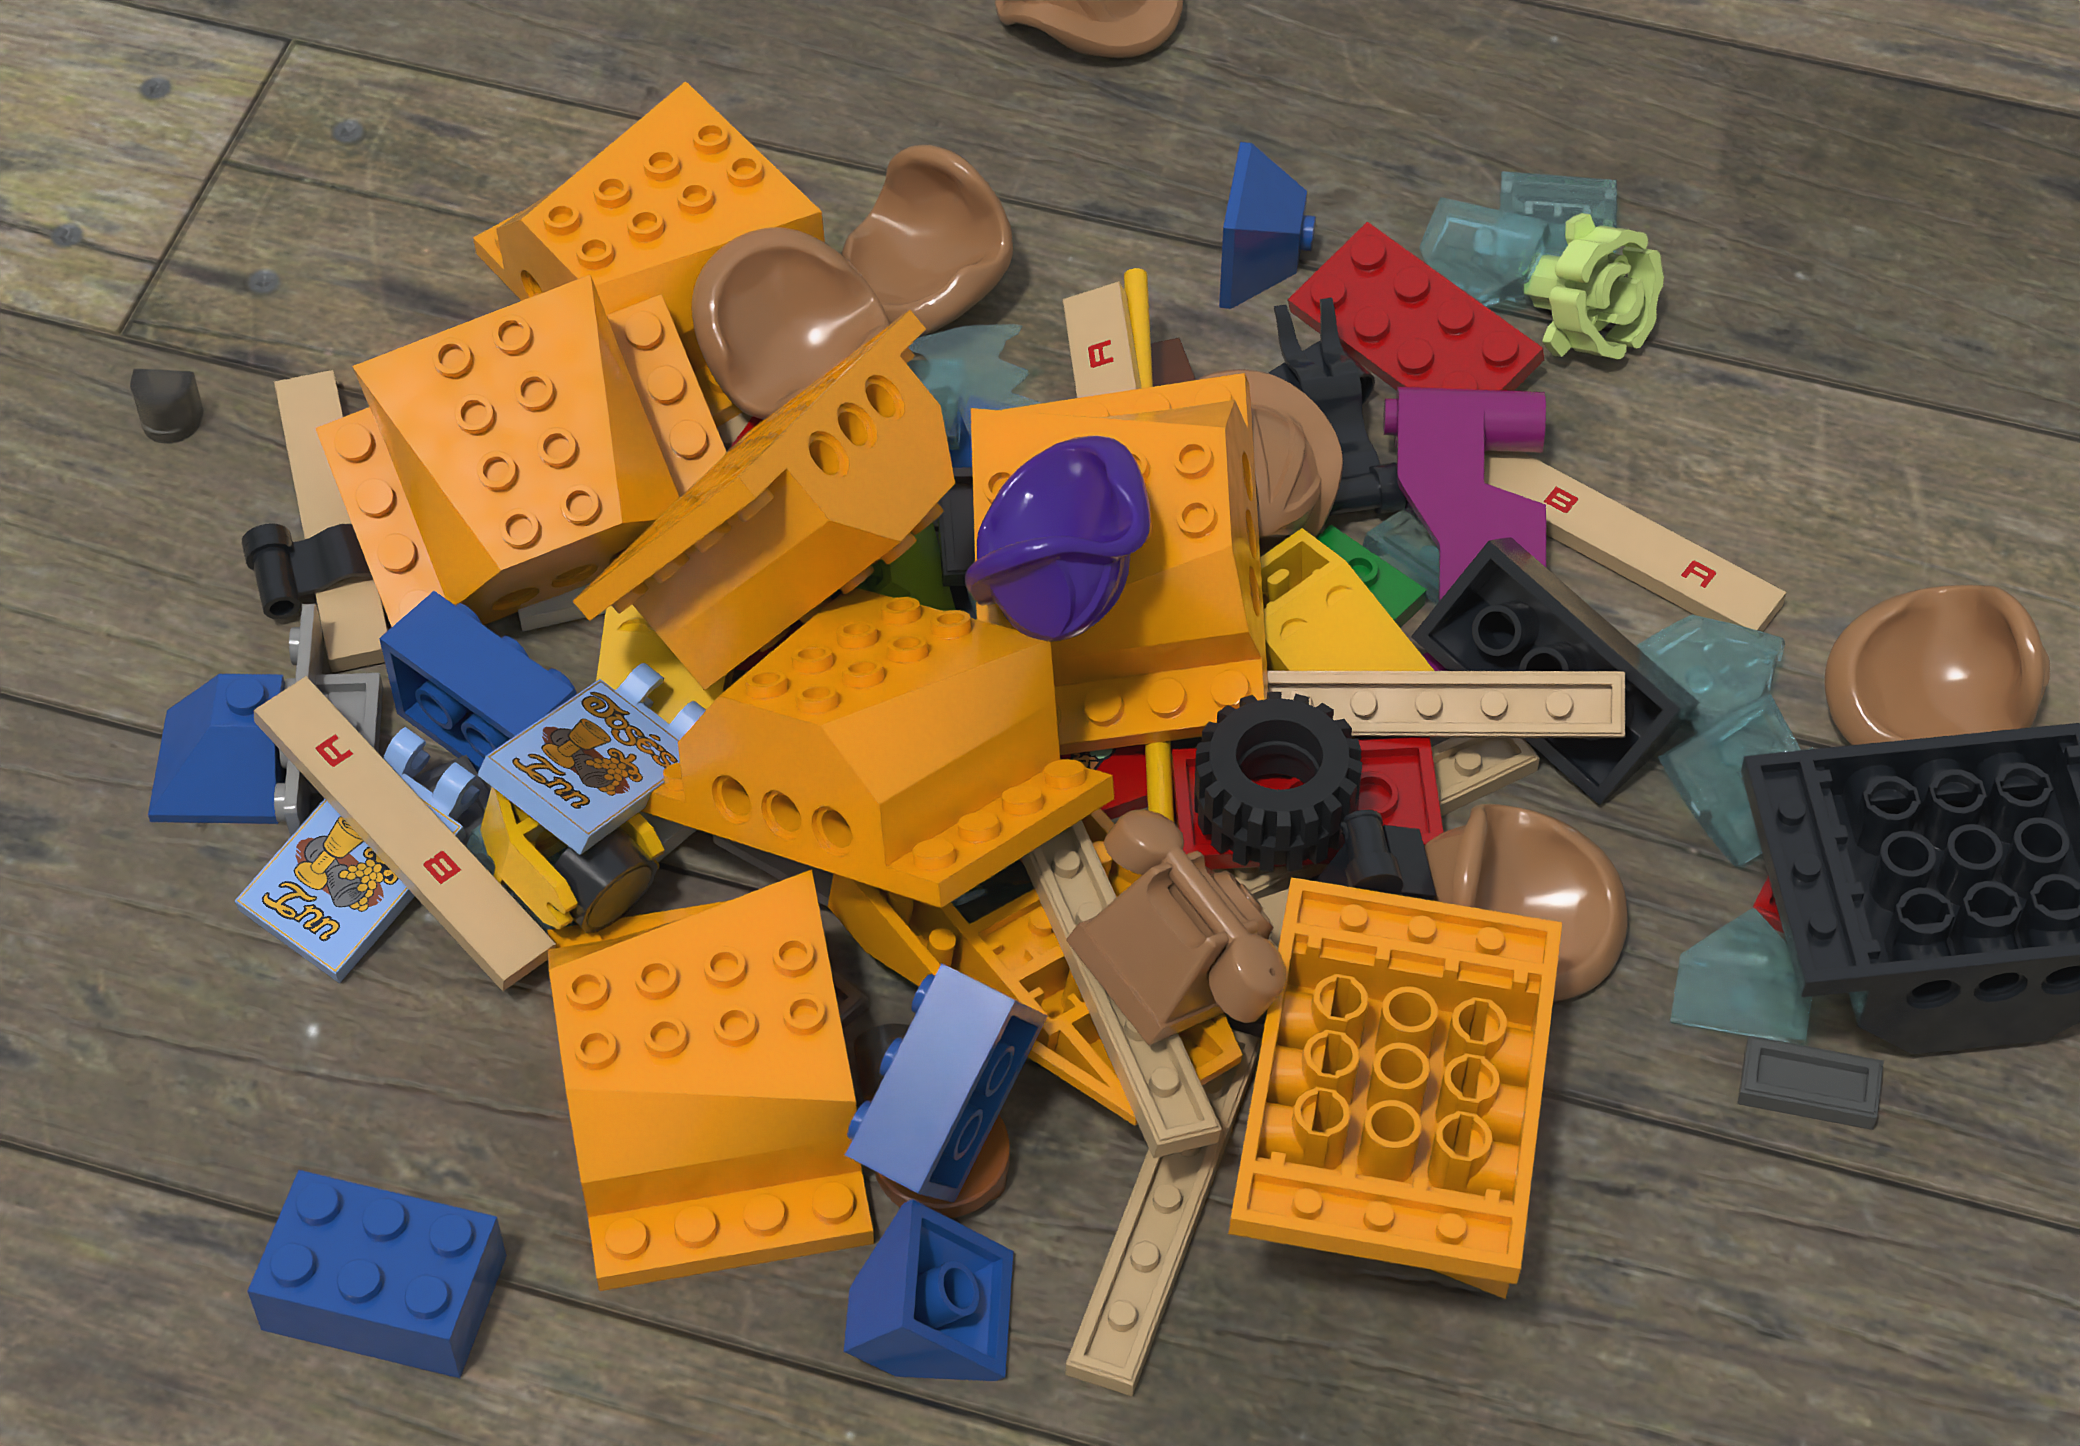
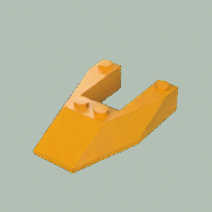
[828,808,1243,1126]

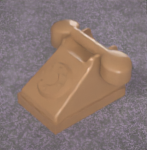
[1066,809,1286,1045]

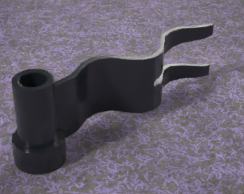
[1274,297,1406,516]
[241,524,373,619]

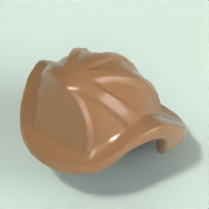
[995,0,1183,58]
[841,145,1013,338]
[691,227,889,419]
[1196,369,1343,557]
[1825,585,2050,745]
[1424,804,1628,1002]

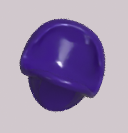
[965,436,1151,642]

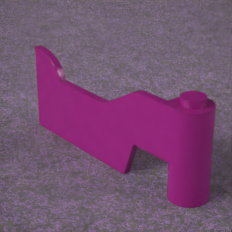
[1383,387,1546,671]

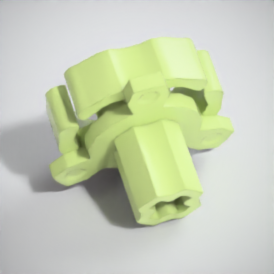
[1524,213,1664,359]

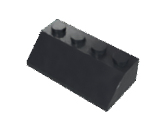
[1411,537,1700,805]

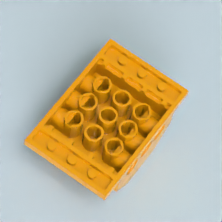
[473,81,825,427]
[315,274,727,627]
[573,310,955,690]
[971,373,1268,755]
[641,588,1114,908]
[547,869,874,1291]
[1228,877,1563,1299]

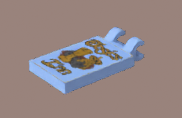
[478,663,706,855]
[235,727,480,984]

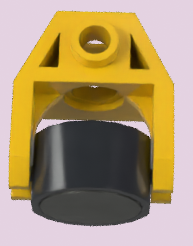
[480,787,665,933]

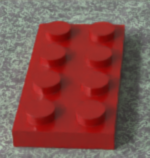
[1287,221,1544,391]
[1172,737,1444,870]

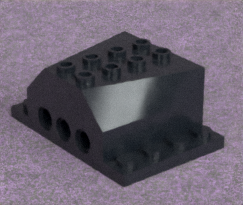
[1741,723,2080,1055]

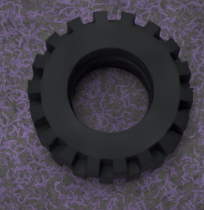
[1194,692,1362,872]

